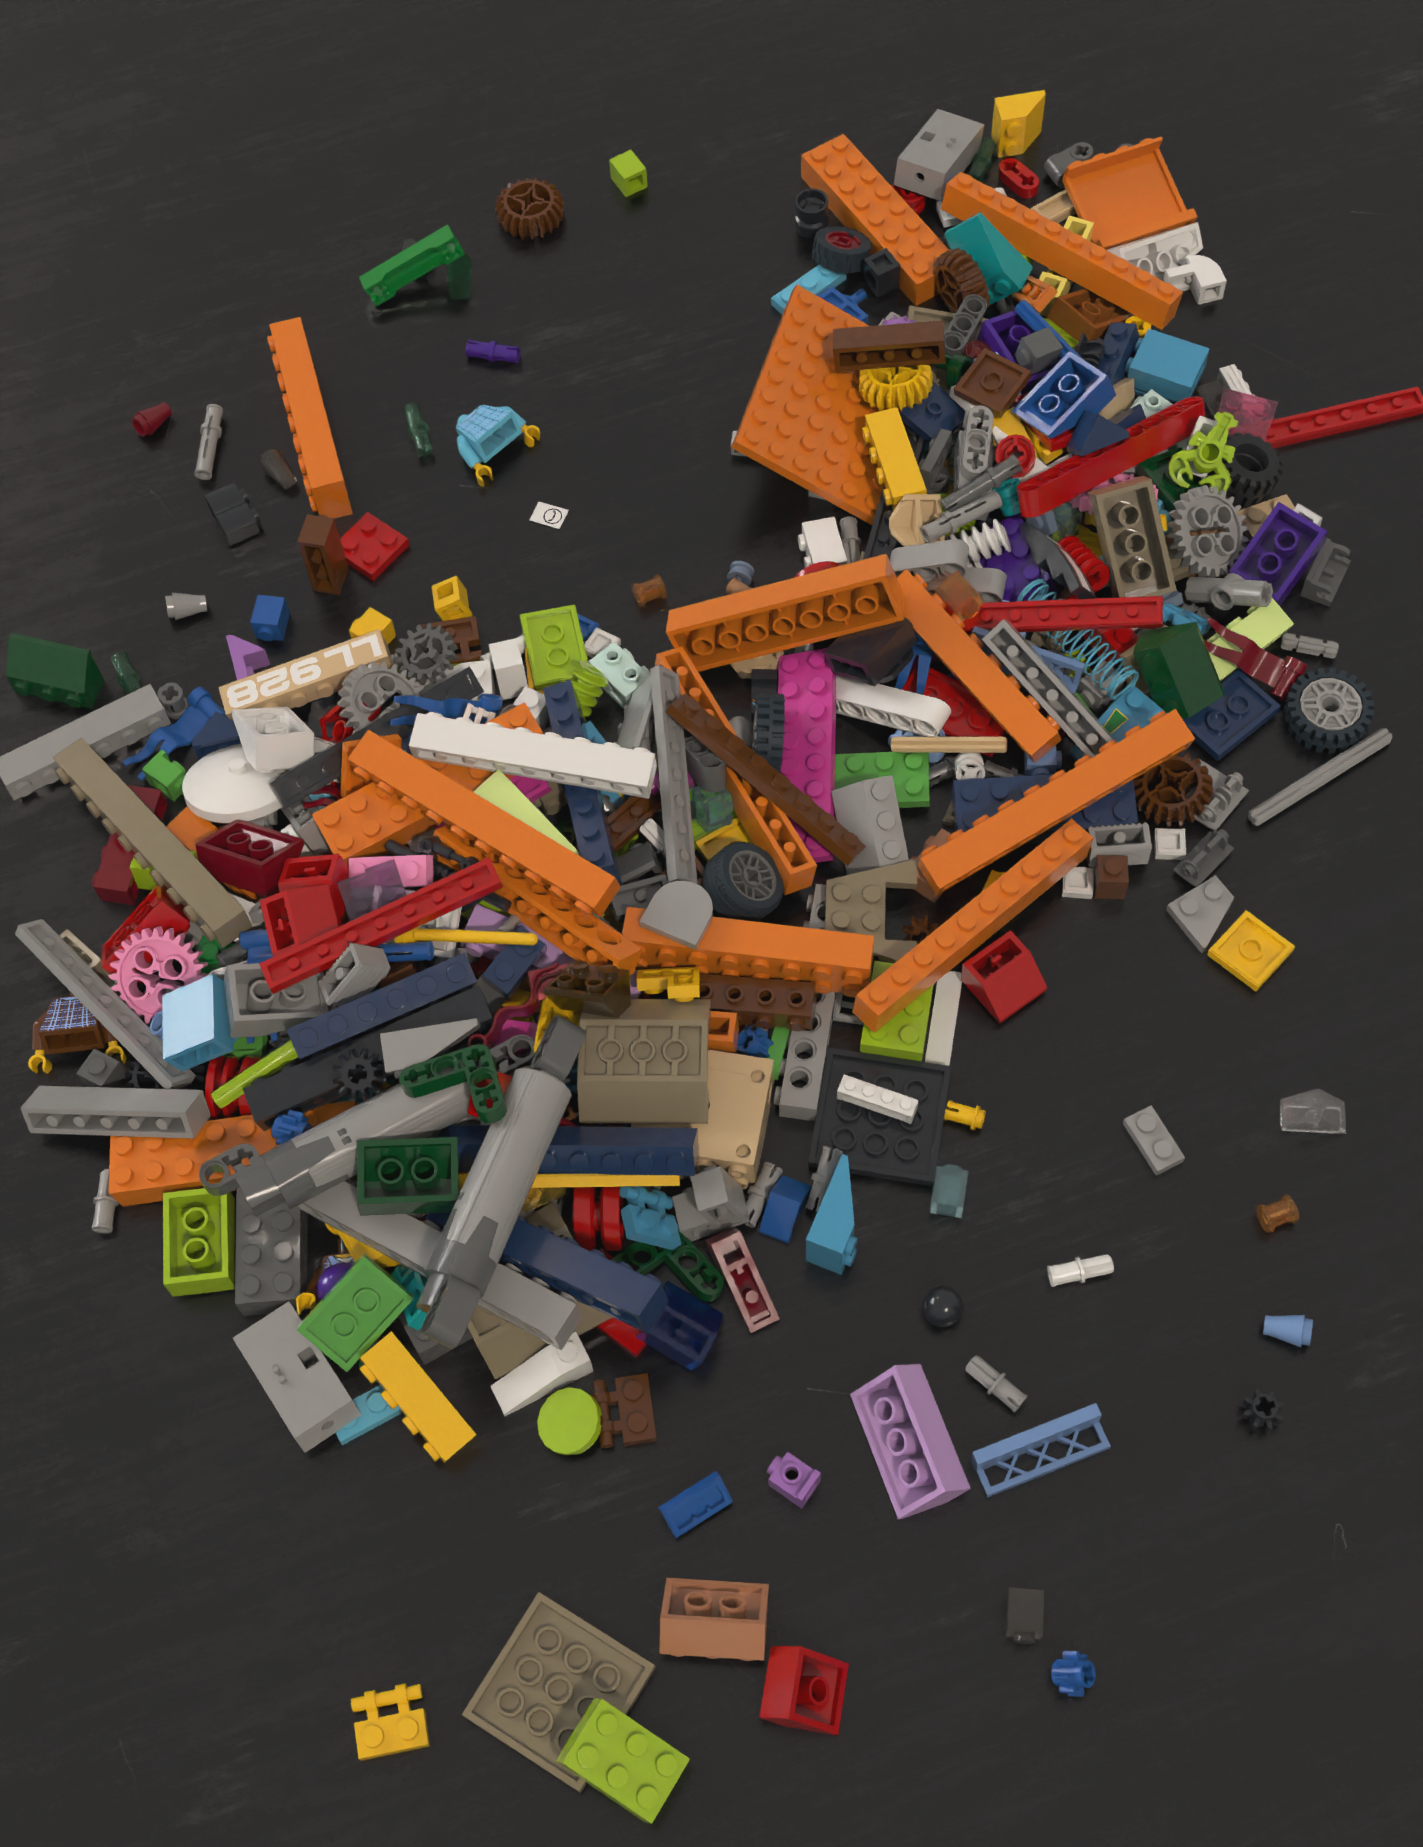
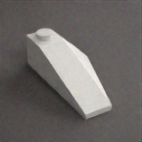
[1107,222,1203,281]

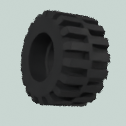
[1206,432,1283,508]

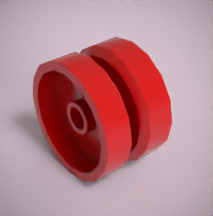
[572,1187,624,1251]

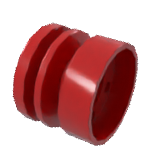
[205,1056,265,1120]

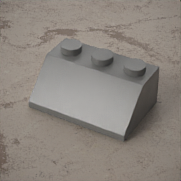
[831,775,909,875]

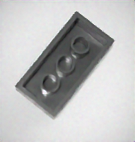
[235,1187,308,1316]

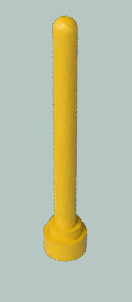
[394,927,538,946]

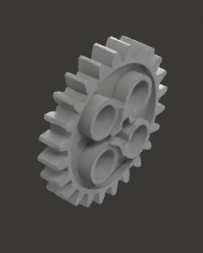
[1167,485,1249,578]
[337,661,423,740]

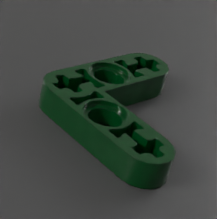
[399,1044,507,1123]
[611,1228,724,1302]

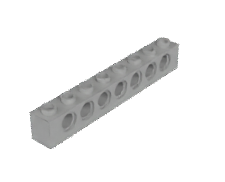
[774,884,837,1121]

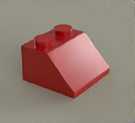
[759,1646,849,1735]

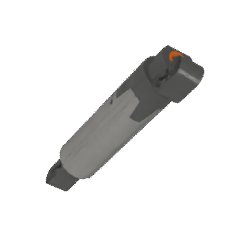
[416,1015,586,1349]
[199,1035,535,1217]

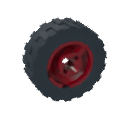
[812,226,871,273]

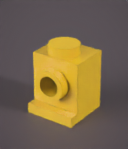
[432,576,472,621]

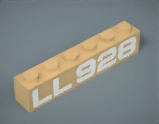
[219,629,394,720]

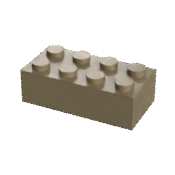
[1088,476,1177,598]

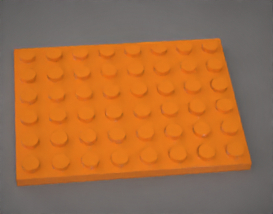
[731,284,887,525]

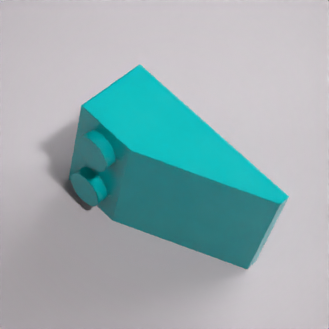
[944,212,1033,305]

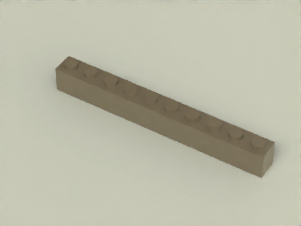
[53,738,253,948]

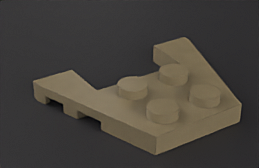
[824,859,918,963]

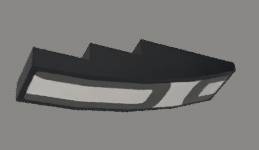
[1022,522,1097,599]

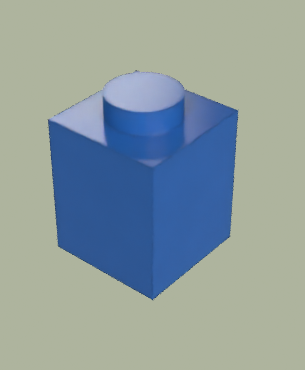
[250,595,290,641]

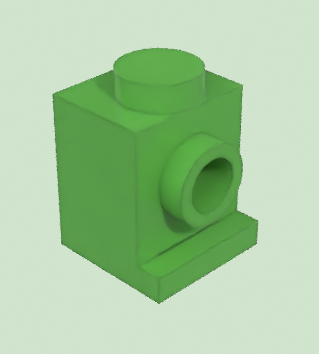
[142,749,186,801]

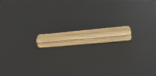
[891,737,1007,753]

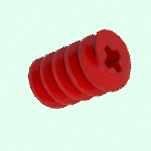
[1058,536,1110,593]

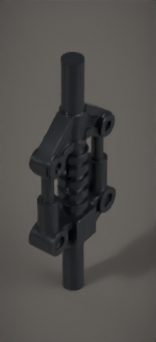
[385,835,512,913]

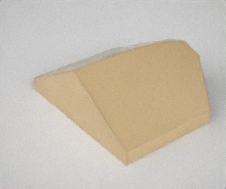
[889,494,945,547]

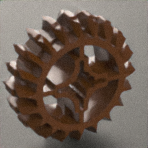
[495,177,565,240]
[933,248,990,313]
[1133,753,1213,828]

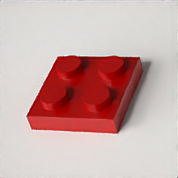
[340,512,410,581]

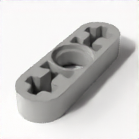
[960,406,993,481]

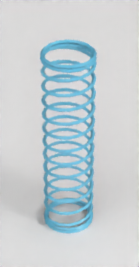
[1017,579,1139,700]

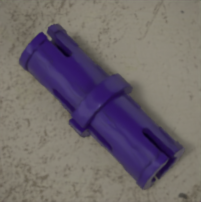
[465,339,521,364]

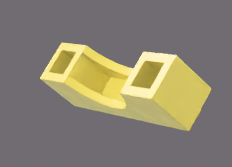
[1039,216,1094,317]

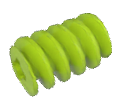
[571,660,608,723]

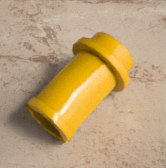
[944,1100,986,1130]

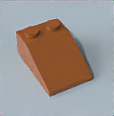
[1046,288,1135,342]

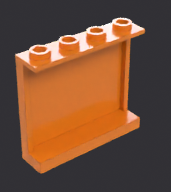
[1062,136,1198,250]

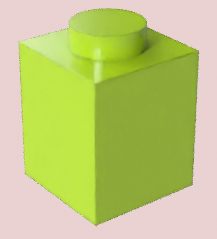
[609,150,648,197]

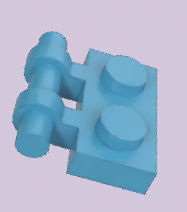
[1163,603,1210,635]
[620,1186,681,1250]

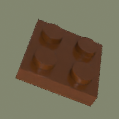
[954,348,1031,418]

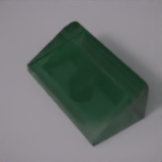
[447,242,472,299]

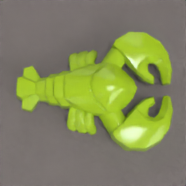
[1168,412,1238,492]

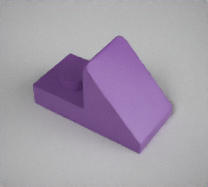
[226,635,270,680]

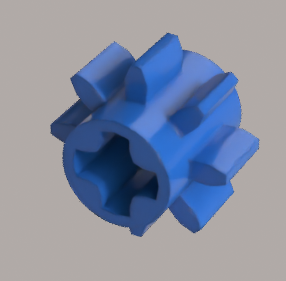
[736,1026,774,1058]
[272,1109,312,1145]
[1051,1651,1096,1697]

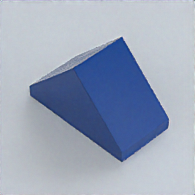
[759,1175,812,1244]

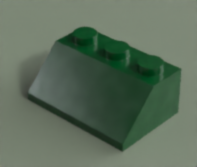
[1133,622,1225,719]
[6,633,105,709]
[357,1137,460,1216]

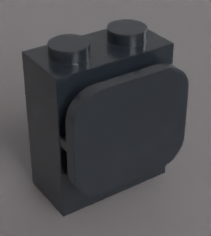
[823,617,918,687]

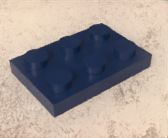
[1183,669,1281,761]

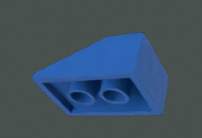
[1012,351,1116,439]

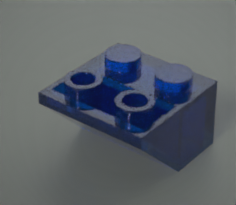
[636,1280,723,1371]

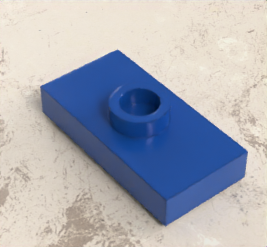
[658,1471,733,1538]

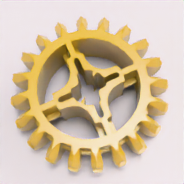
[859,365,933,411]

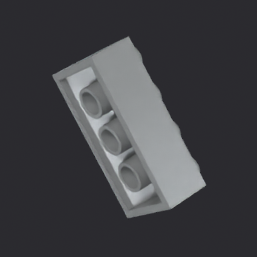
[614,676,658,761]

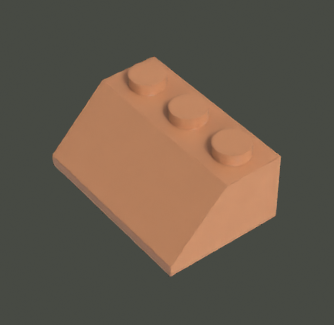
[660,1578,769,1661]

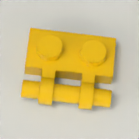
[351,1683,430,1761]

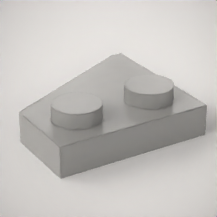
[1166,875,1234,953]

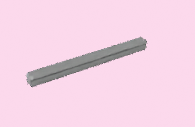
[1248,728,1393,826]

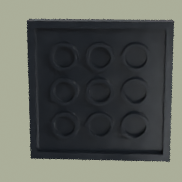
[808,1047,952,1187]

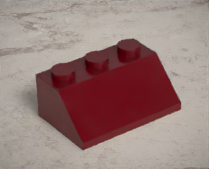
[195,819,304,897]

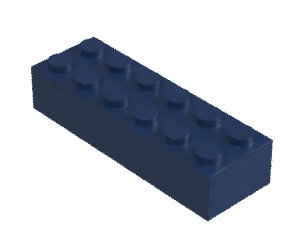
[951,774,1138,844]

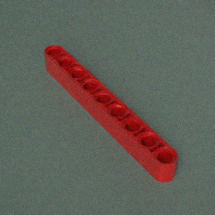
[1017,397,1206,518]

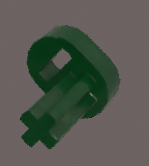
[930,353,973,389]

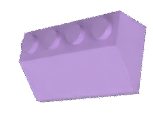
[850,1364,971,1519]

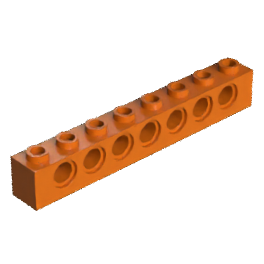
[433,825,642,976]

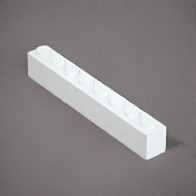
[409,712,657,798]

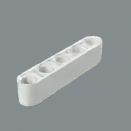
[836,675,951,737]

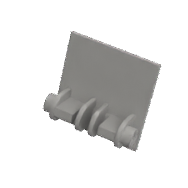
[1177,759,1249,831]

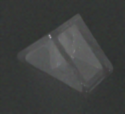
[1280,1088,1346,1134]

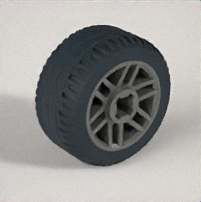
[702,842,784,922]

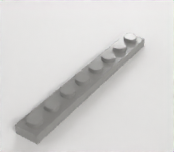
[650,665,697,884]
[15,919,195,1089]

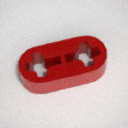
[998,158,1039,199]

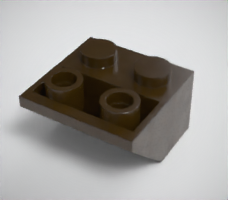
[544,961,631,1018]

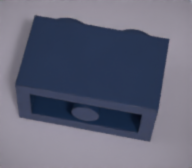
[482,926,547,1000]

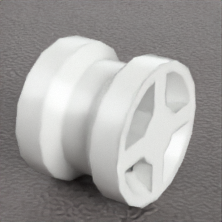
[954,753,985,780]

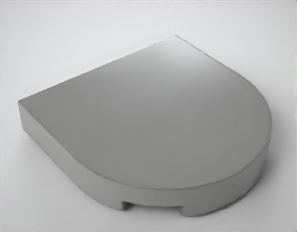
[639,881,713,950]

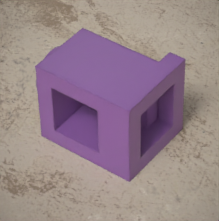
[767,1452,821,1508]

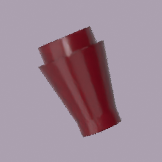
[131,402,172,437]

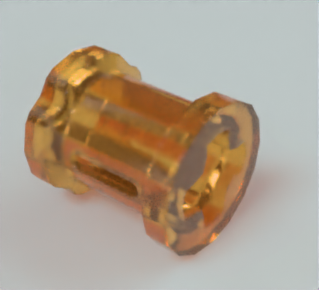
[632,574,667,607]
[1256,1194,1299,1233]

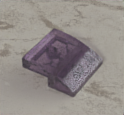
[337,859,406,921]

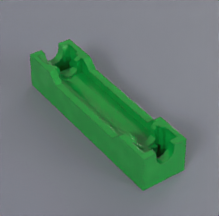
[359,224,465,307]

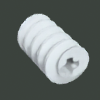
[949,519,1011,566]

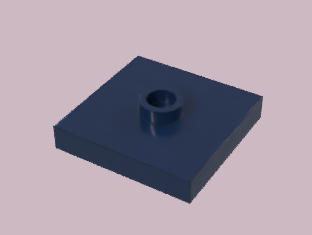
[898,381,965,444]

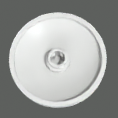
[182,744,290,823]

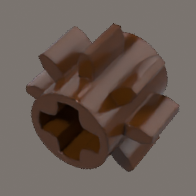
[903,915,938,945]

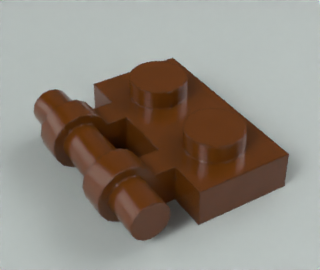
[420,616,482,664]
[591,1373,657,1448]

